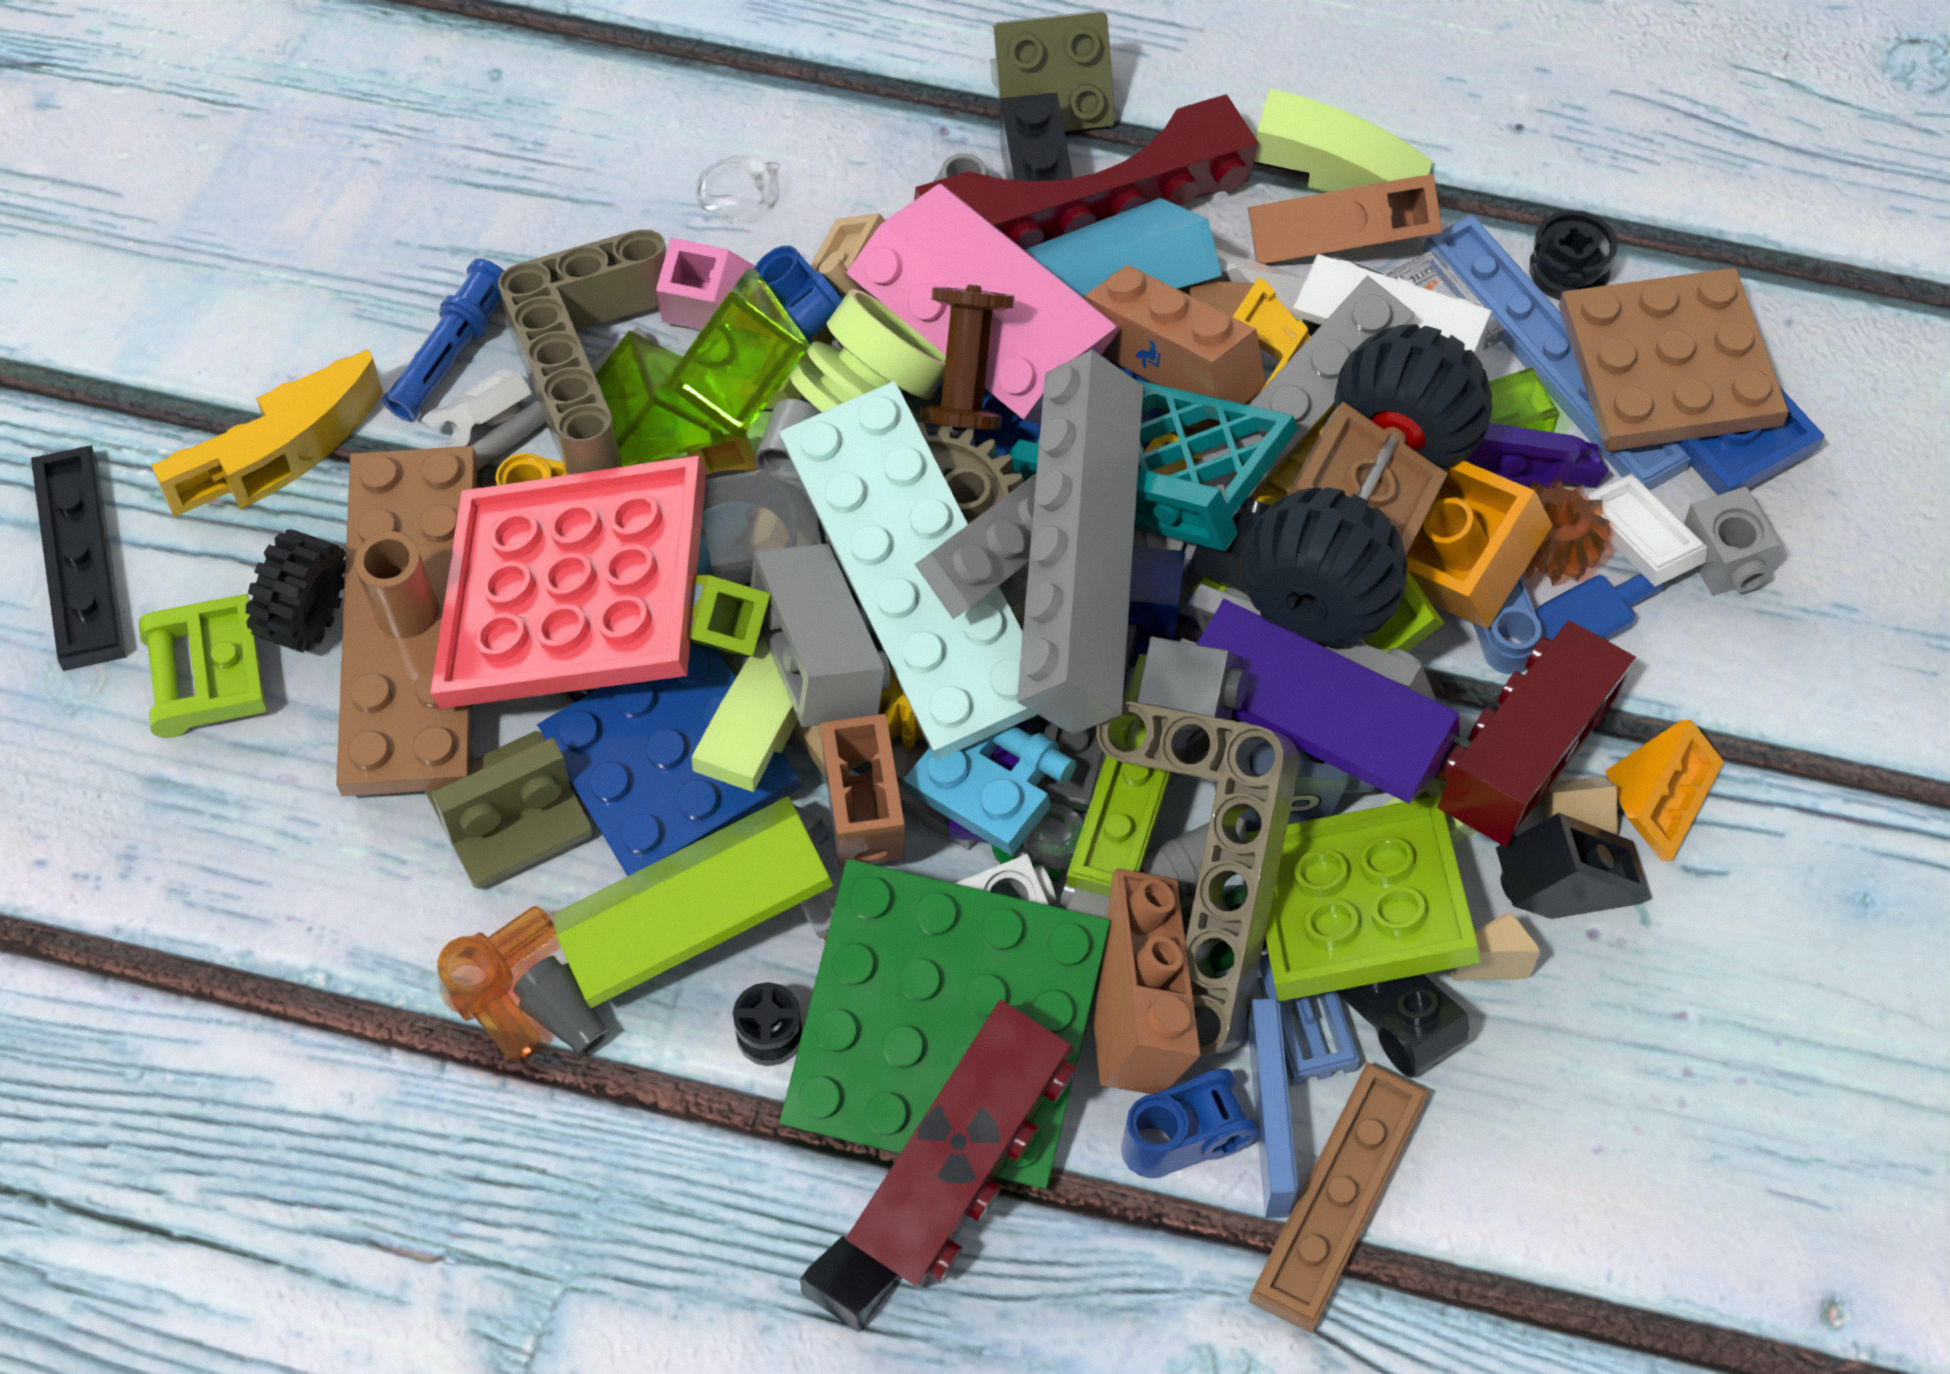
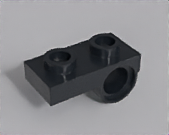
[1336,974,1470,1078]

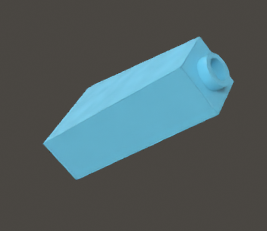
[1025,198,1222,298]

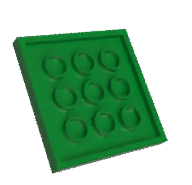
[779,859,1111,1191]

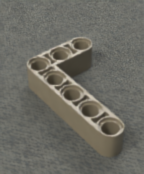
[498,229,667,475]
[1096,702,1299,1057]

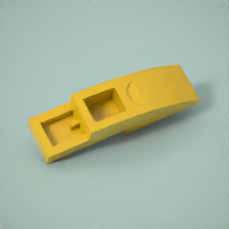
[151,349,383,517]

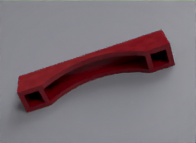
[914,94,1259,250]

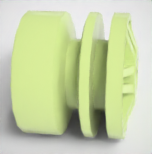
[789,289,946,420]

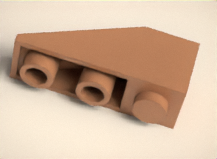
[1247,174,1443,264]
[1094,868,1200,1094]

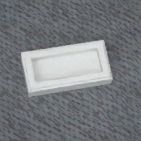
[1580,473,1708,587]

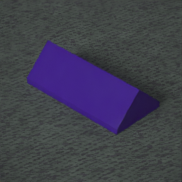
[1196,598,1460,804]

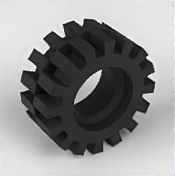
[245,529,346,653]

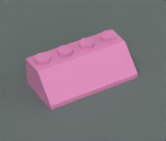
[846,183,1121,424]

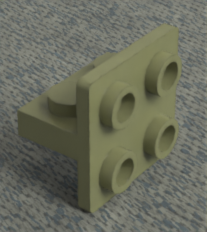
[990,10,1115,131]
[425,731,593,889]

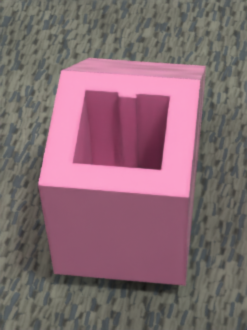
[656,238,780,344]

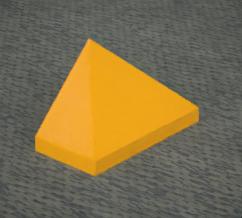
[1605,720,1724,861]

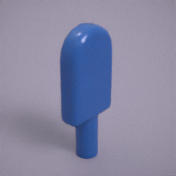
[1535,573,1665,640]

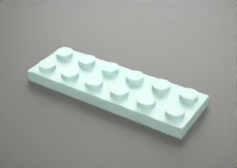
[779,380,1038,761]

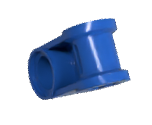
[752,246,842,351]
[1121,1068,1260,1179]

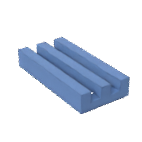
[1257,954,1360,1086]

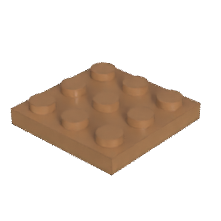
[1559,268,1789,451]

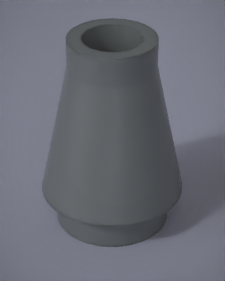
[513,956,610,1057]

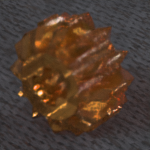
[1525,477,1610,586]

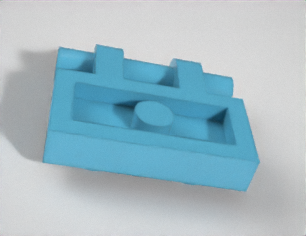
[903,725,1076,856]

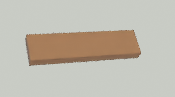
[1249,1062,1429,1333]

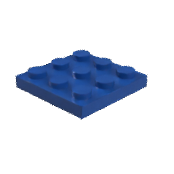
[537,642,802,876]

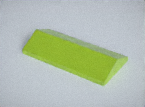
[552,796,834,1008]

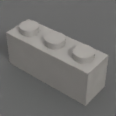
[750,543,890,727]

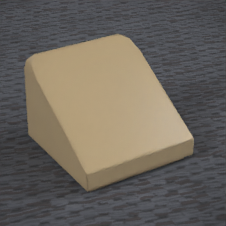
[1448,913,1540,981]

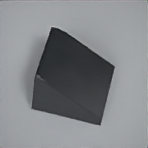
[800,1235,900,1333]

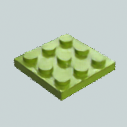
[1247,795,1480,1002]

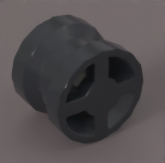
[733,982,803,1066]

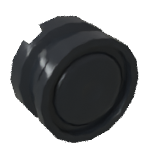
[1529,210,1617,301]

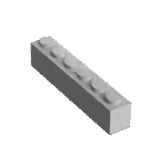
[1017,350,1143,735]

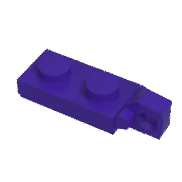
[1464,423,1609,494]

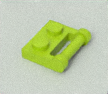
[138,593,267,738]

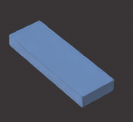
[1247,998,1298,1218]

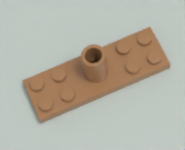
[336,446,477,796]

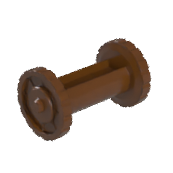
[919,284,1015,431]

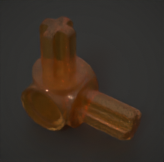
[437,906,556,1061]

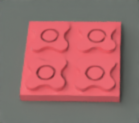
[430,455,707,709]

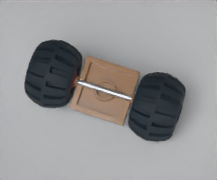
[1243,324,1492,648]

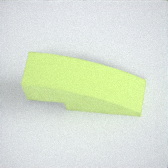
[1254,88,1432,192]

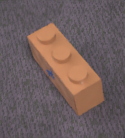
[1084,264,1266,404]

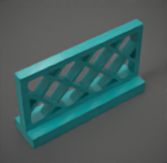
[1007,380,1298,551]

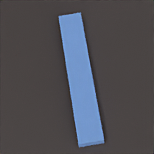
[1423,214,1691,491]

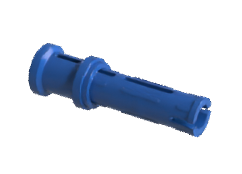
[382,258,504,422]

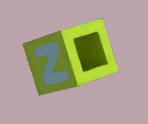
[689,575,771,656]

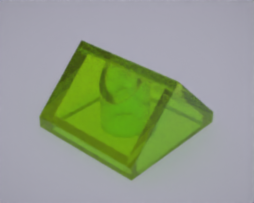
[663,268,811,438]
[595,330,725,467]

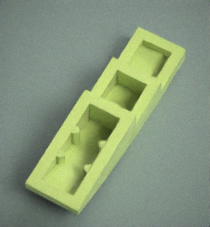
[691,636,798,792]

